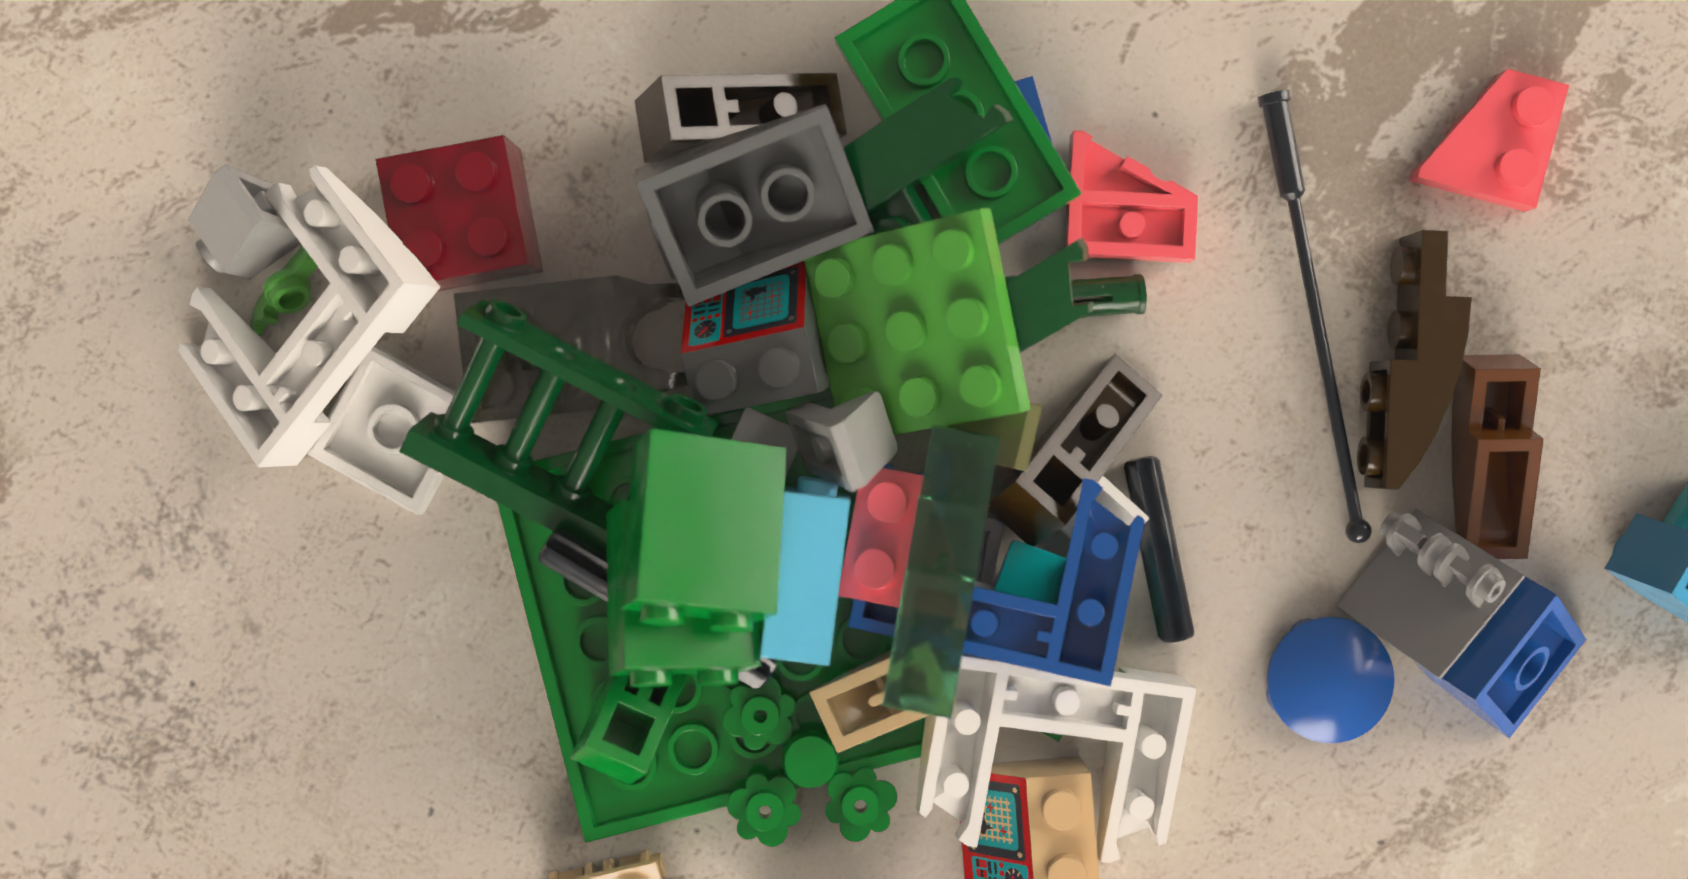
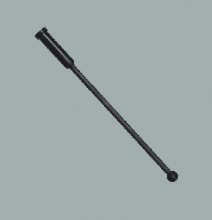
[1257,90,1372,543]

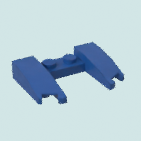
[848,449,1145,687]

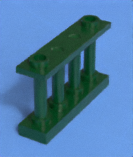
[399,299,719,555]

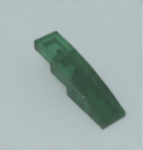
[882,424,1000,719]

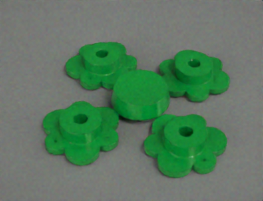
[723,671,897,847]

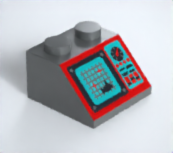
[681,260,830,415]

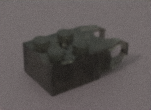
[454,275,688,424]

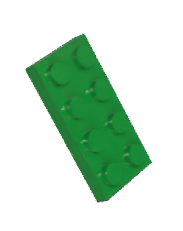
[834,0,1082,246]

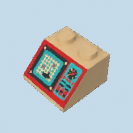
[960,756,1099,879]

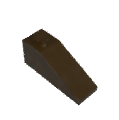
[634,73,847,163]
[984,354,1163,547]

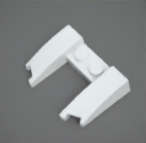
[178,165,440,467]
[916,647,1197,863]

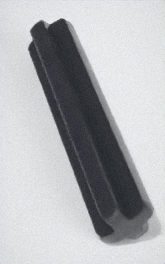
[1124,456,1195,643]

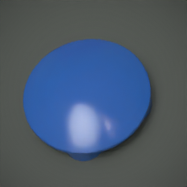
[1266,617,1394,743]

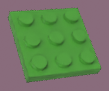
[804,208,1031,435]

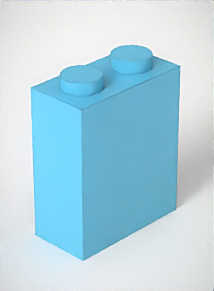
[760,476,850,666]

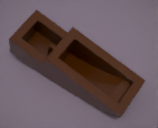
[1451,354,1544,559]

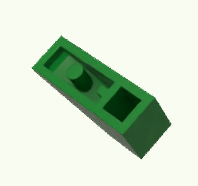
[570,674,688,785]

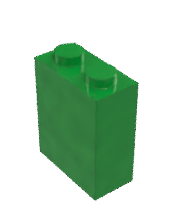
[620,429,787,633]
[606,500,761,687]

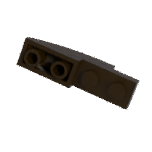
[1357,230,1472,490]

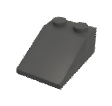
[635,104,874,307]

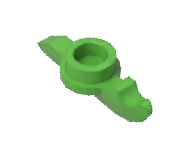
[250,246,318,336]

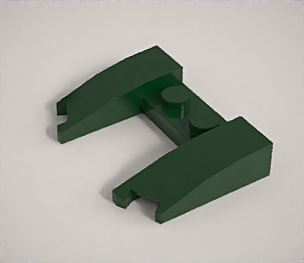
[843,77,1094,353]

